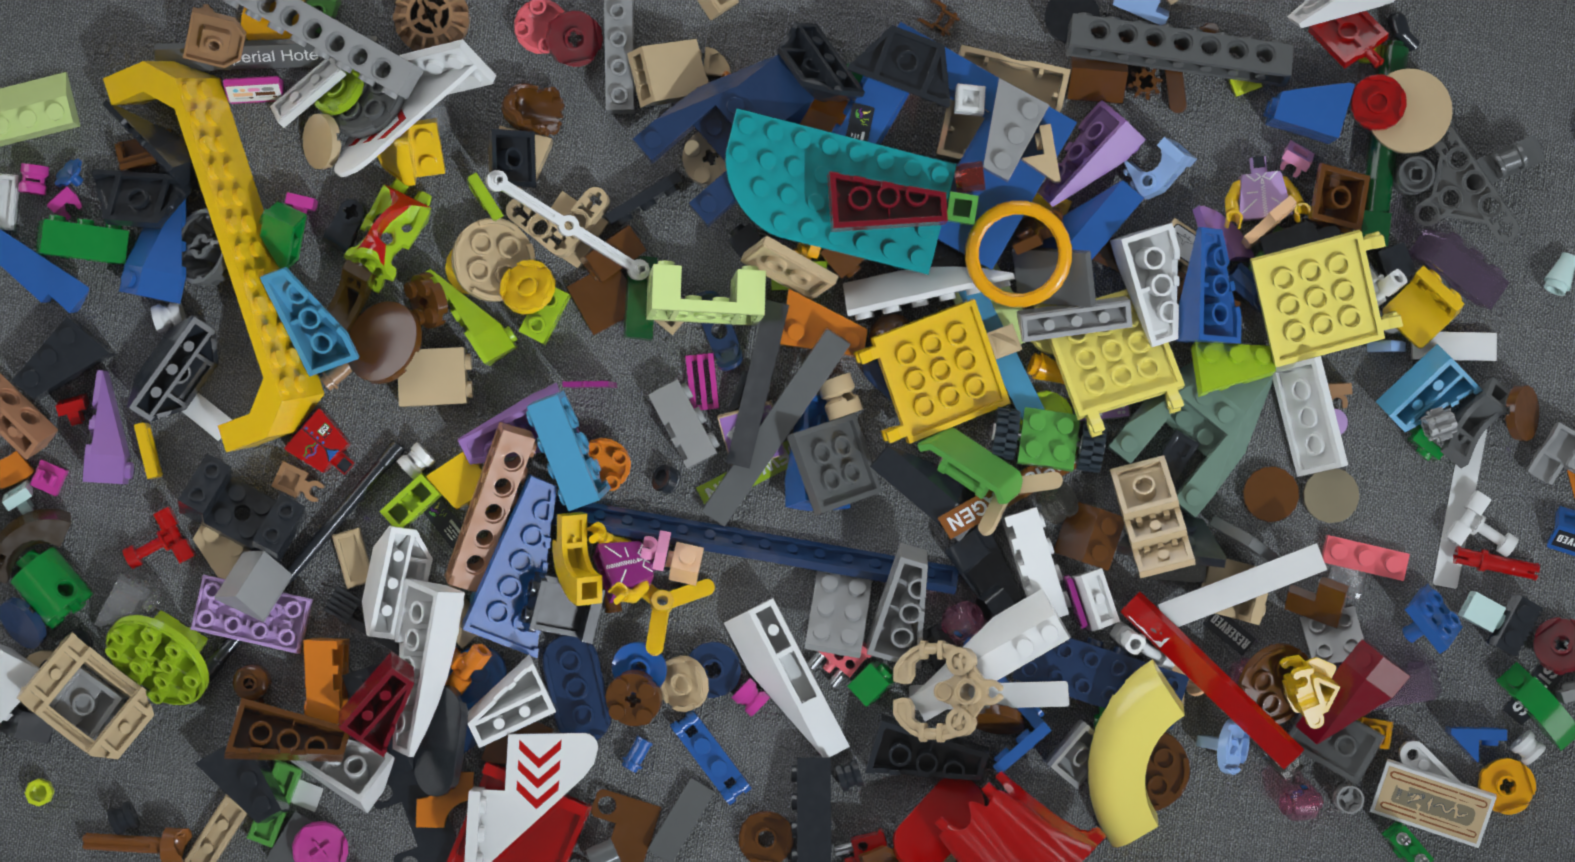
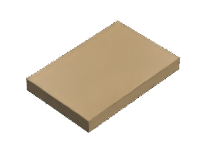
[740,236,838,300]

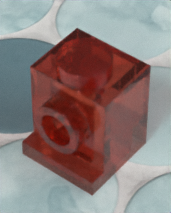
[955,161,986,194]

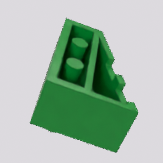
[35,215,129,265]

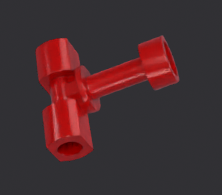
[122,506,196,569]

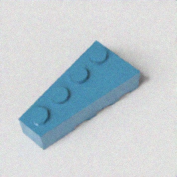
[526,390,611,511]

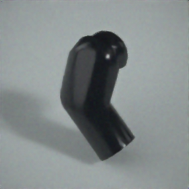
[1387,12,1420,51]

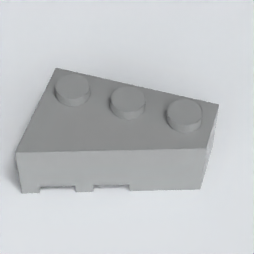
[983,78,1049,183]

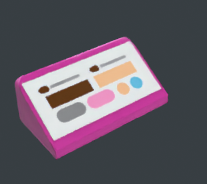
[223,76,284,104]

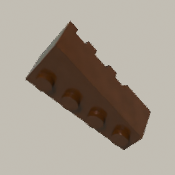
[224,698,349,762]

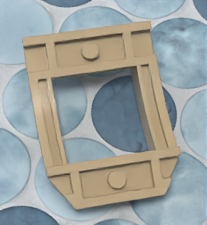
[17,632,154,759]

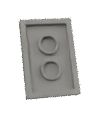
[804,571,872,658]

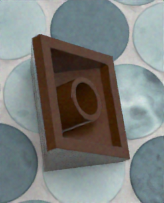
[1067,56,1128,104]

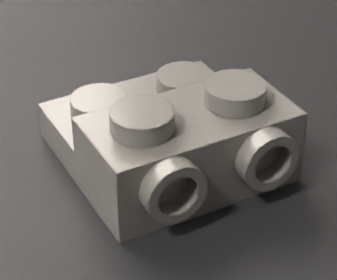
[49,666,127,741]

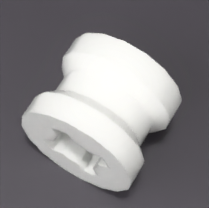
[1510,730,1546,765]

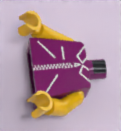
[587,522,656,605]

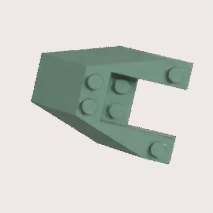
[1106,342,1273,518]

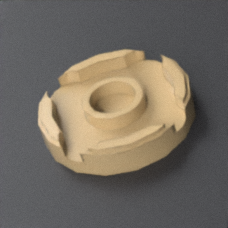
[303,114,341,169]
[660,655,709,712]

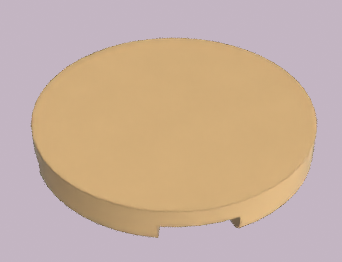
[1370,69,1452,154]
[451,218,535,302]

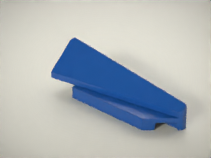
[0,229,89,313]

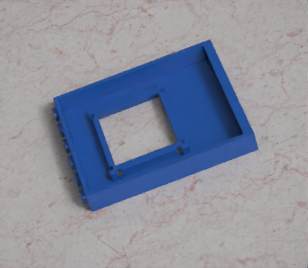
[831,22,1077,270]

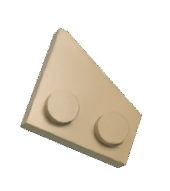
[193,525,249,579]

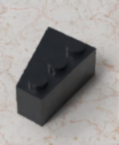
[195,745,291,824]

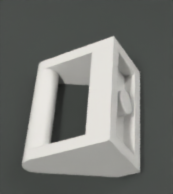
[1070,568,1120,631]

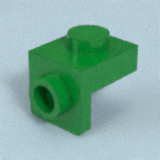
[1407,424,1443,461]

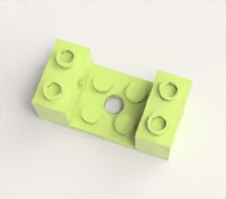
[646,260,766,326]

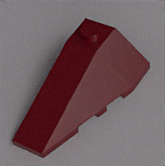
[1295,639,1411,745]

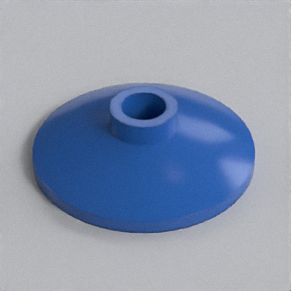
[612,642,667,695]

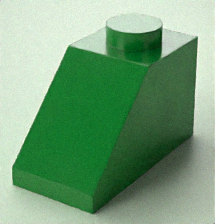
[259,201,307,269]

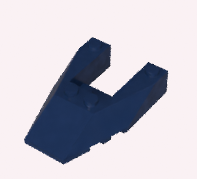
[633,54,815,228]

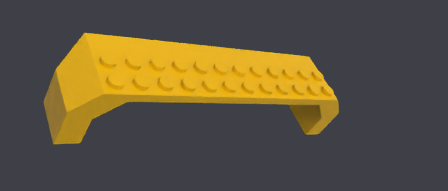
[103,61,325,452]

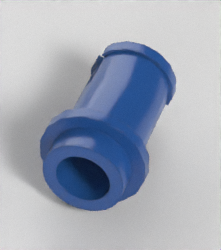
[622,735,653,773]

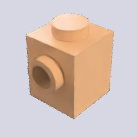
[665,542,704,586]

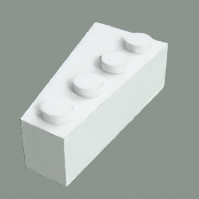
[1001,507,1071,617]

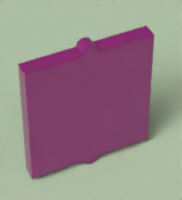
[562,381,617,389]
[1063,575,1088,629]

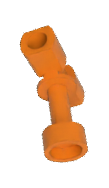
[445,644,492,694]

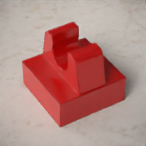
[55,393,90,426]

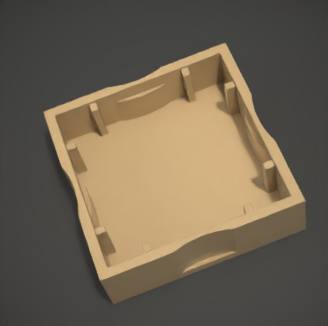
[935,45,1071,182]

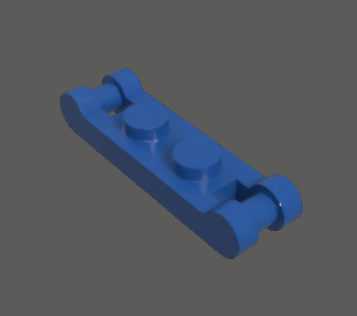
[670,710,752,805]

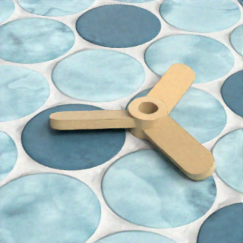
[978,448,1063,536]

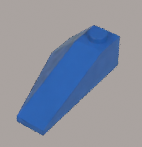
[119,199,186,304]

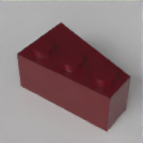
[339,652,414,757]

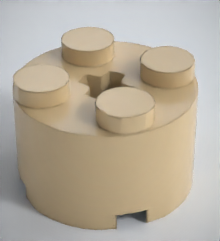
[682,132,726,188]

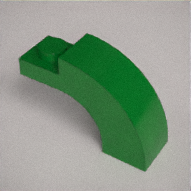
[1496,662,1575,751]

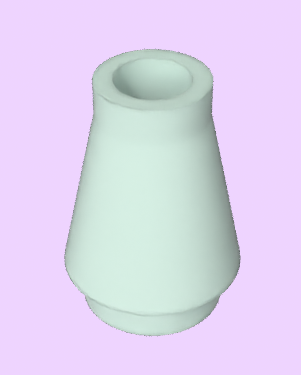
[1544,252,1575,296]

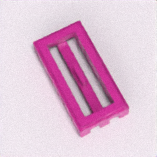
[685,353,719,410]

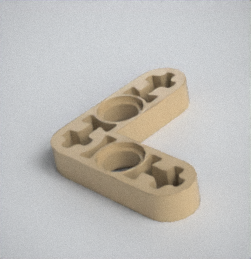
[506,187,610,258]

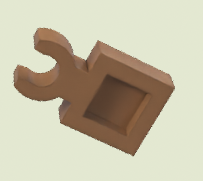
[271,461,325,502]

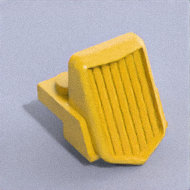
[377,118,446,186]

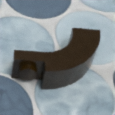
[326,260,376,334]
[0,509,71,584]

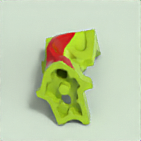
[344,179,432,294]

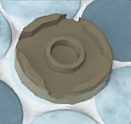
[1302,468,1359,523]

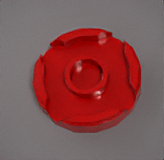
[1350,74,1407,131]

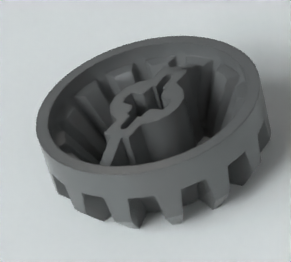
[182,209,230,287]

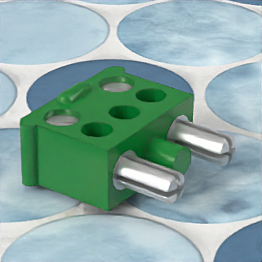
[1382,821,1434,862]

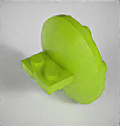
[105,610,209,705]

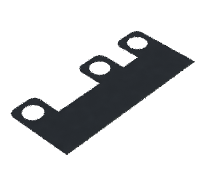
[373,769,456,862]

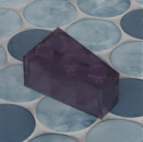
[1409,229,1510,310]

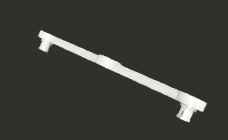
[486,170,650,281]

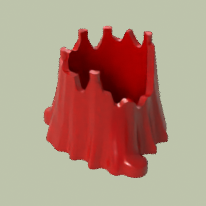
[935,771,1107,862]

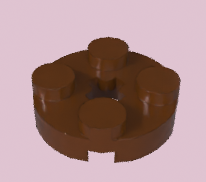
[404,272,448,329]
[606,670,663,726]

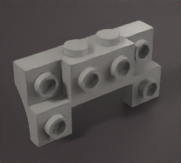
[1526,422,1575,485]

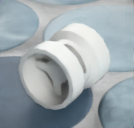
[151,302,186,333]
[397,442,436,479]

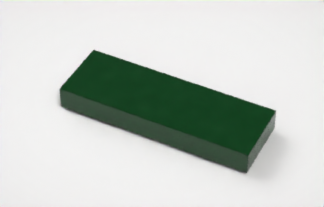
[623,256,657,341]

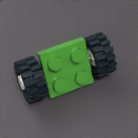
[990,407,1107,473]

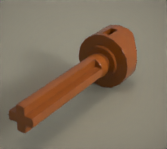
[82,827,192,862]

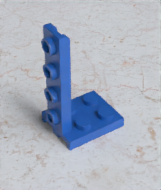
[964,637,1051,773]

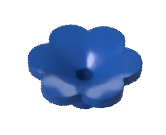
[55,158,83,187]

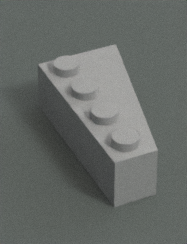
[867,543,928,669]

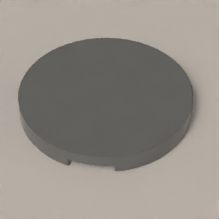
[331,65,405,138]

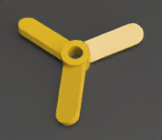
[642,579,715,656]

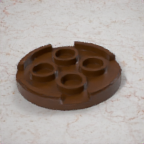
[348,301,422,384]
[1238,643,1310,724]
[1145,732,1190,811]

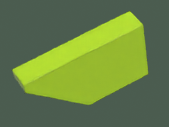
[467,173,504,221]

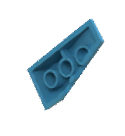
[260,267,360,377]

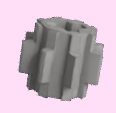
[1421,406,1458,443]

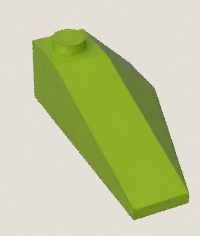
[426,269,518,366]

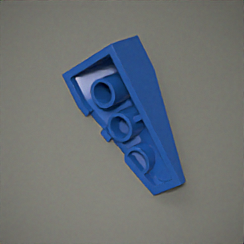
[1037,180,1144,260]
[1176,227,1241,344]
[785,395,850,511]

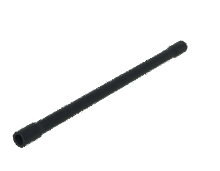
[205,439,406,683]

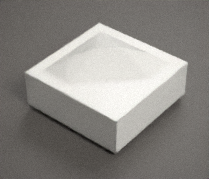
[954,84,986,116]

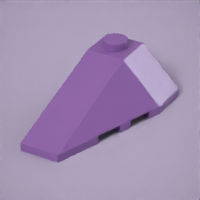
[1038,100,1146,207]
[83,370,134,484]

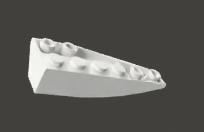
[843,266,1015,321]
[724,598,850,757]

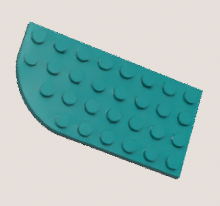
[725,109,957,275]

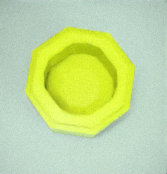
[24,778,55,807]

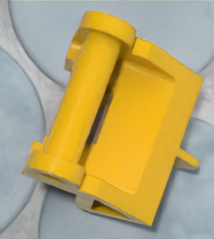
[1279,655,1340,729]

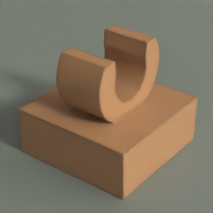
[1328,382,1352,408]

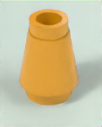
[1027,353,1064,384]

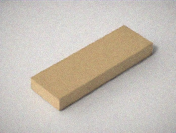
[183,794,247,862]

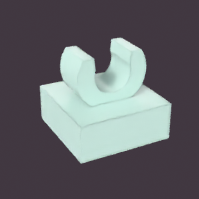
[2,480,34,515]

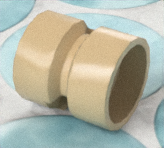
[819,373,863,421]

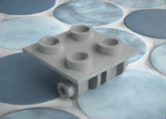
[1300,606,1364,664]

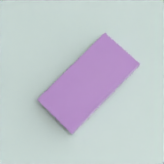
[191,575,313,654]

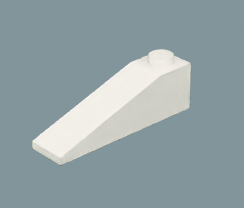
[1110,223,1180,347]

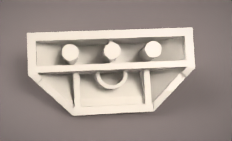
[362,526,432,639]

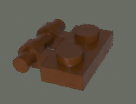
[1012,206,1063,255]

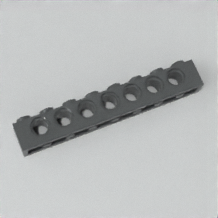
[1065,12,1294,87]

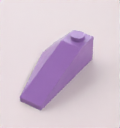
[458,382,580,464]

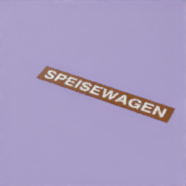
[938,450,1078,539]

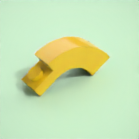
[552,512,602,606]

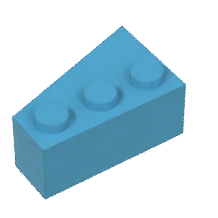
[1376,344,1483,432]

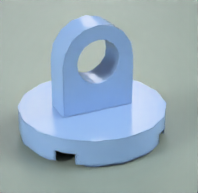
[1196,719,1250,775]

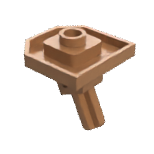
[183,4,247,68]

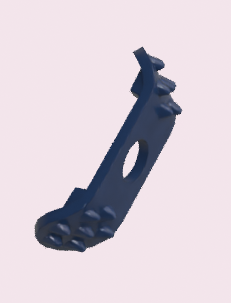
[696,290,743,371]

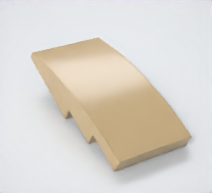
[1110,455,1195,578]

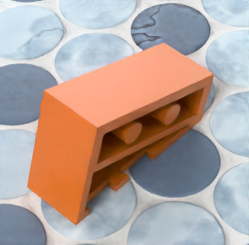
[780,289,868,357]
[303,638,350,724]

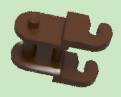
[917,0,960,37]

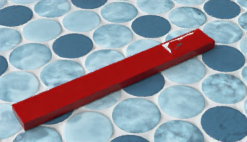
[1120,592,1305,769]

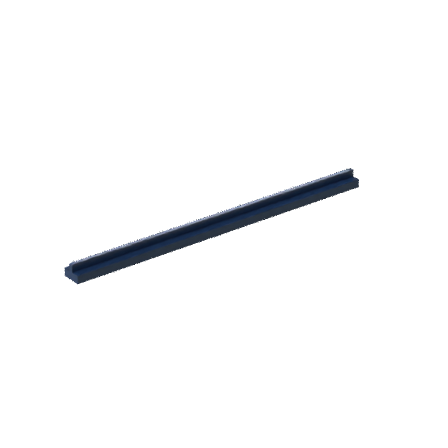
[518,490,958,595]

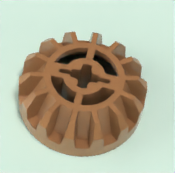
[393,0,470,51]

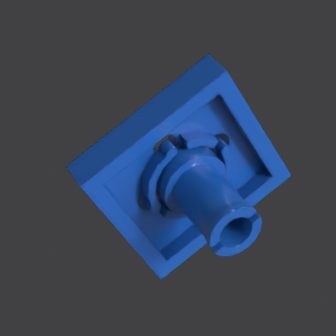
[1402,583,1463,654]

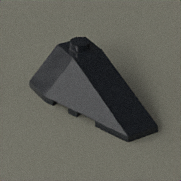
[870,445,976,542]

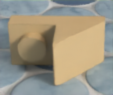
[1021,124,1060,183]

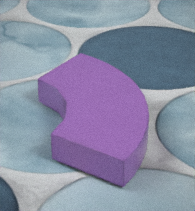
[1193,206,1255,262]

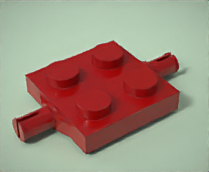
[1308,11,1389,69]

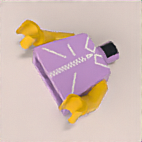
[1224,156,1311,229]

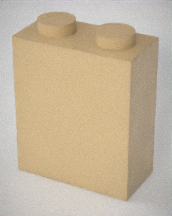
[627,39,709,108]
[398,347,473,407]

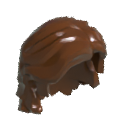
[501,83,565,137]

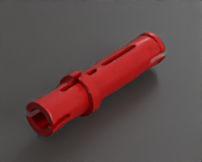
[1453,546,1540,581]

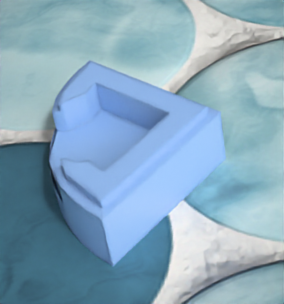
[1367,340,1406,352]

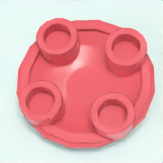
[514,0,565,54]

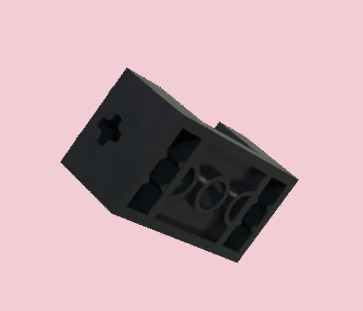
[178,453,306,563]

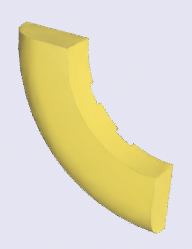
[1088,659,1185,848]

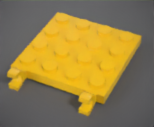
[853,299,1011,444]

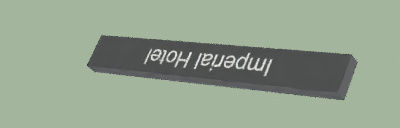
[153,36,378,71]

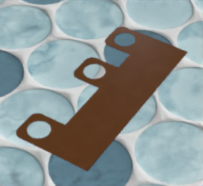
[591,789,662,862]

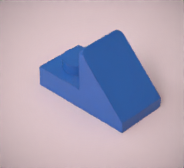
[1445,726,1507,762]

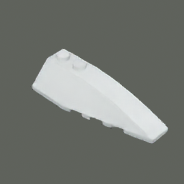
[911,588,1071,722]

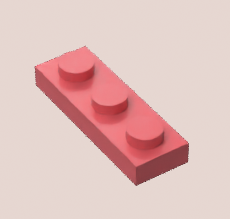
[1322,535,1410,581]

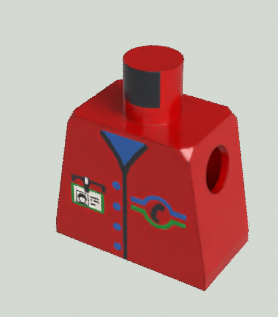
[284,408,355,475]

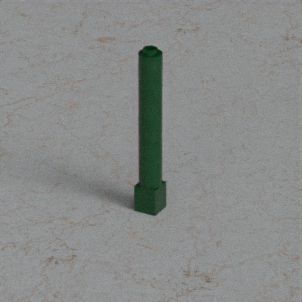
[1361,40,1409,249]

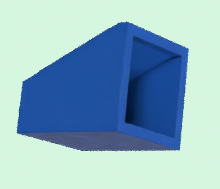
[1263,83,1355,144]

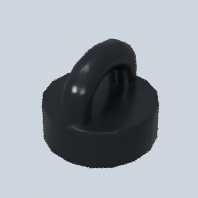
[652,464,681,494]

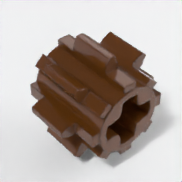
[1127,66,1163,101]

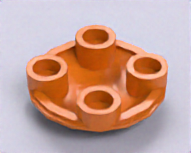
[588,438,631,491]

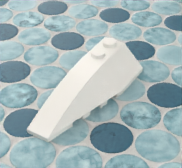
[393,578,465,757]

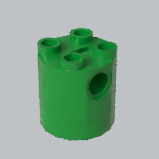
[11,547,93,630]

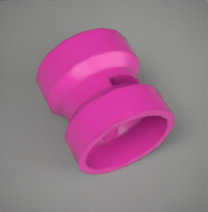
[18,163,49,195]
[731,678,770,717]

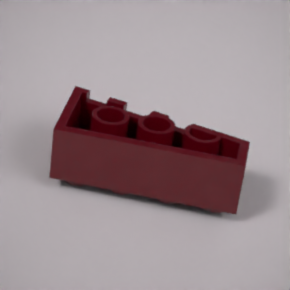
[827,171,948,232]

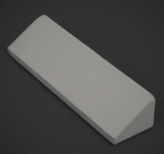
[1017,296,1132,342]

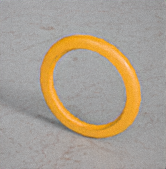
[965,200,1072,307]

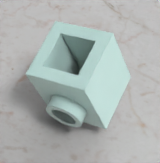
[1457,591,1506,633]

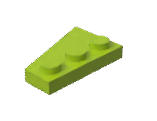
[1191,342,1276,397]

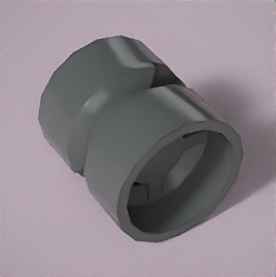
[1393,156,1435,196]

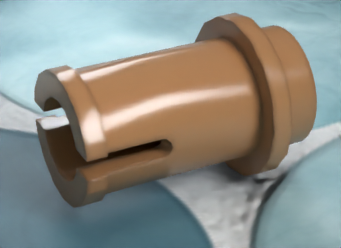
[319,363,353,391]

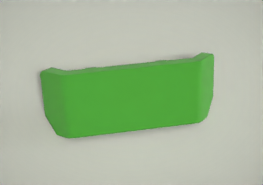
[917,427,1023,504]

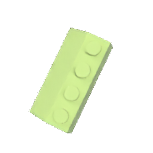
[0,72,80,147]

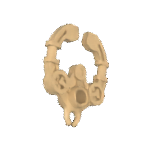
[893,641,1004,742]

